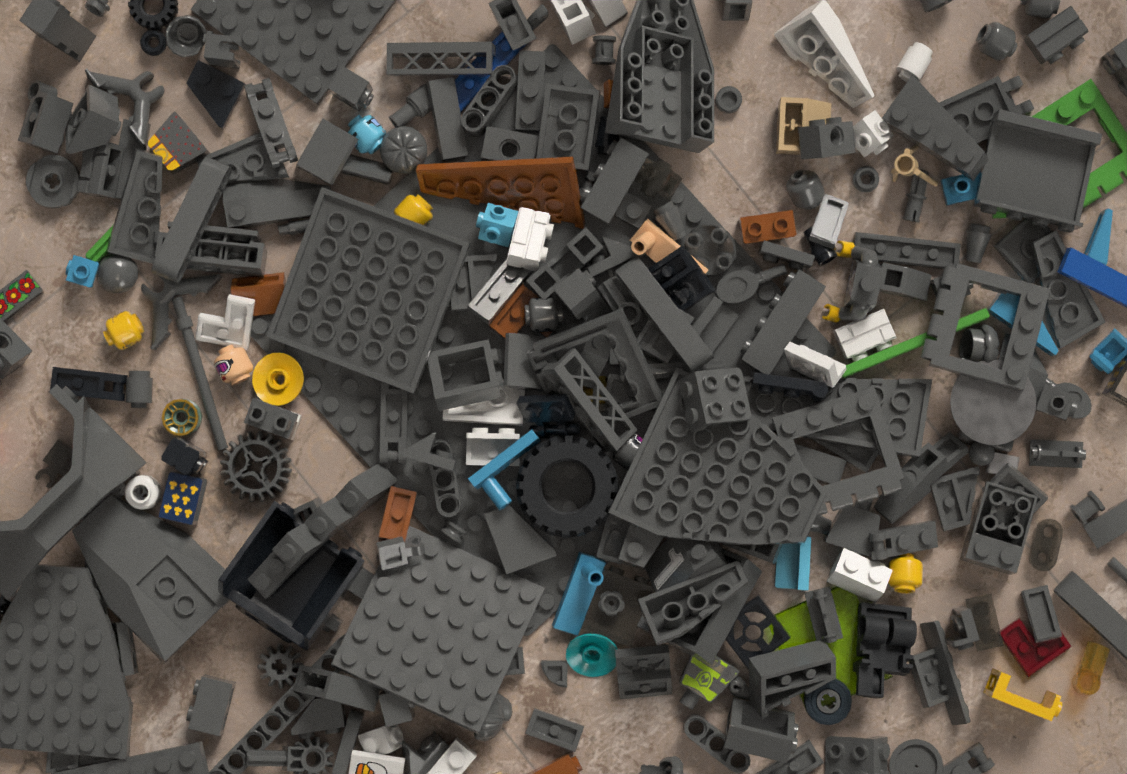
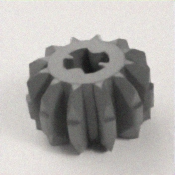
[258,643,304,689]

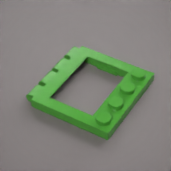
[1032,79,1127,209]

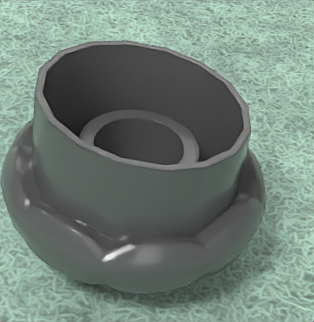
[380,126,427,174]
[959,324,1000,363]

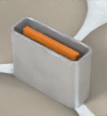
[986,452,1020,474]

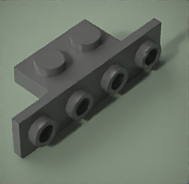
[909,620,971,725]

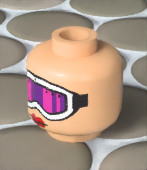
[214,344,254,386]

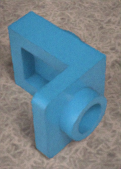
[65,255,99,288]
[1089,328,1127,374]

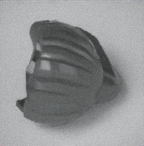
[474,693,513,741]

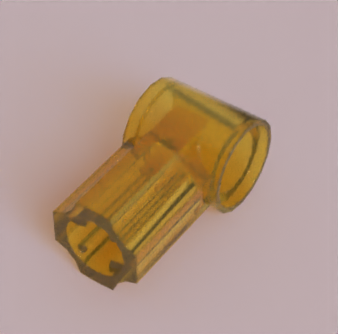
[1072,641,1110,695]

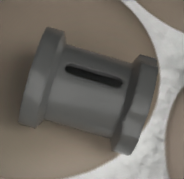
[592,35,616,65]
[1069,491,1105,525]

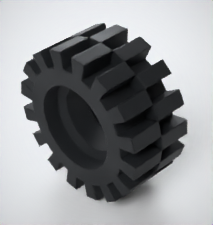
[128,0,178,30]

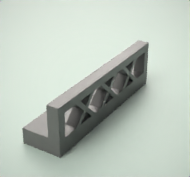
[386,42,496,76]
[541,348,637,452]

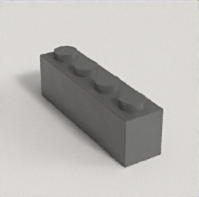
[740,269,826,374]

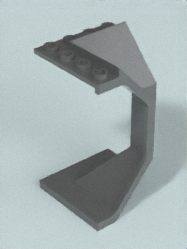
[0,384,147,601]

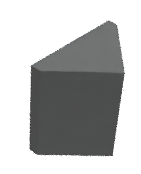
[296,119,359,185]

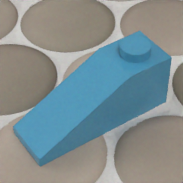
[987,293,1059,356]

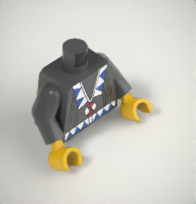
[822,241,883,323]

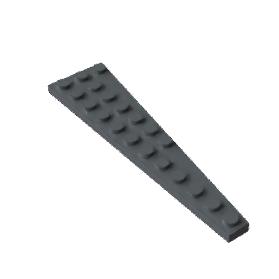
[604,374,932,458]

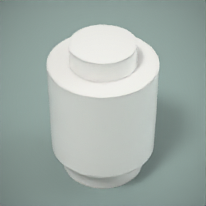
[896,42,933,82]

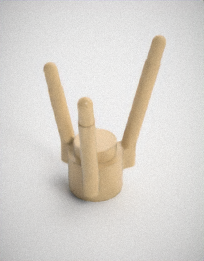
[891,145,938,187]

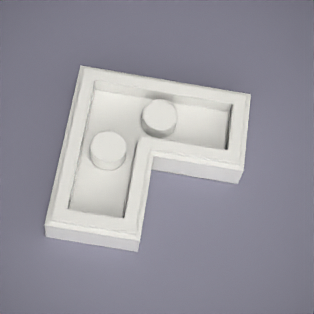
[195,294,255,350]

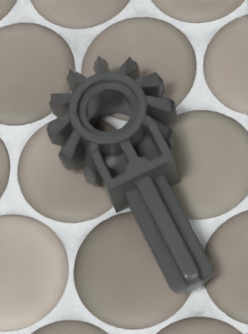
[245,737,334,774]

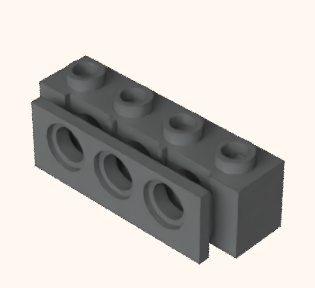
[155,221,268,277]

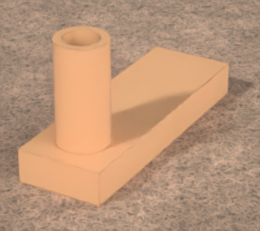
[630,219,708,274]

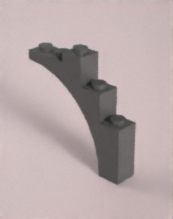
[247,463,398,599]

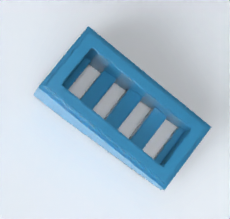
[1084,208,1113,265]

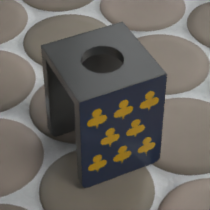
[159,472,207,525]

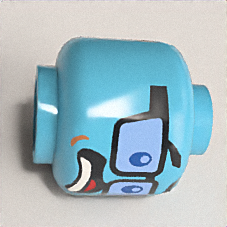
[348,115,386,155]

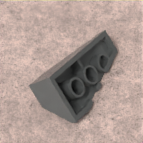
[223,179,331,229]
[638,560,749,646]

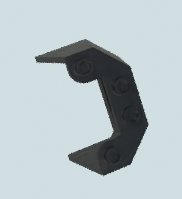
[218,501,365,651]

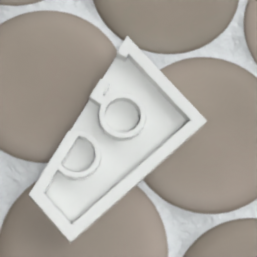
[443,379,525,426]

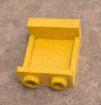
[983,668,1063,721]

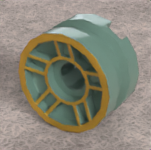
[162,399,202,436]

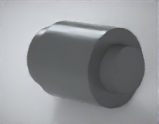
[126,371,153,408]

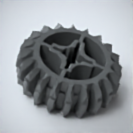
[220,431,292,502]

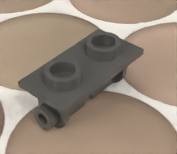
[1029,439,1086,468]
[804,586,843,643]

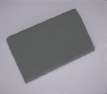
[340,154,394,185]

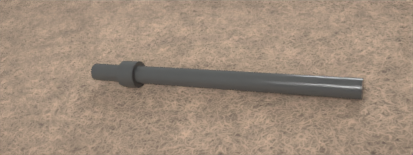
[172,296,228,451]

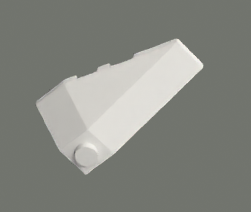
[774,0,874,108]

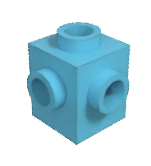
[476,203,519,247]

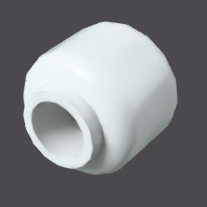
[125,475,162,510]

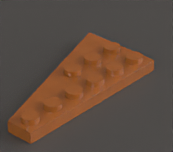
[416,157,585,229]

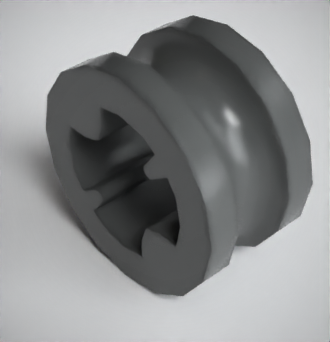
[441,519,467,543]

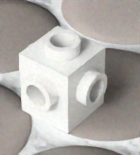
[853,110,894,158]

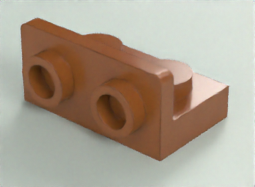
[738,210,796,244]

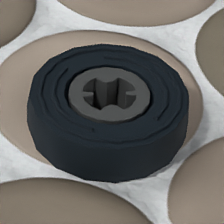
[804,679,852,725]

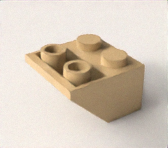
[776,97,831,155]

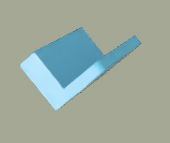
[775,536,811,590]

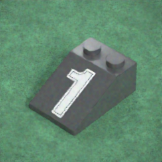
[645,537,729,592]

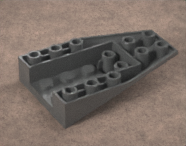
[605,0,714,153]
[72,494,230,664]

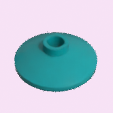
[566,634,617,677]

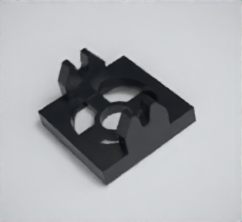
[725,594,791,669]

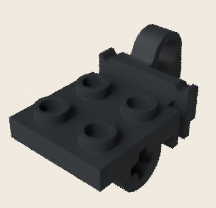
[853,602,917,699]

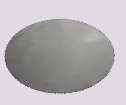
[950,360,1036,445]

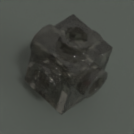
[634,158,683,202]

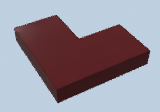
[997,618,1072,677]

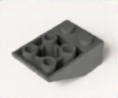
[960,481,1038,575]

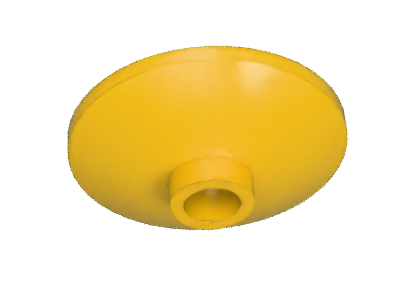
[252,353,304,406]

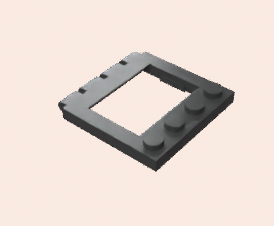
[921,263,1050,392]
[526,308,663,437]
[772,387,904,516]

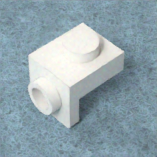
[358,724,404,755]

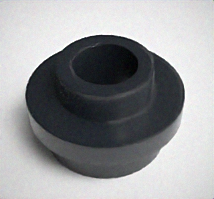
[140,29,167,56]

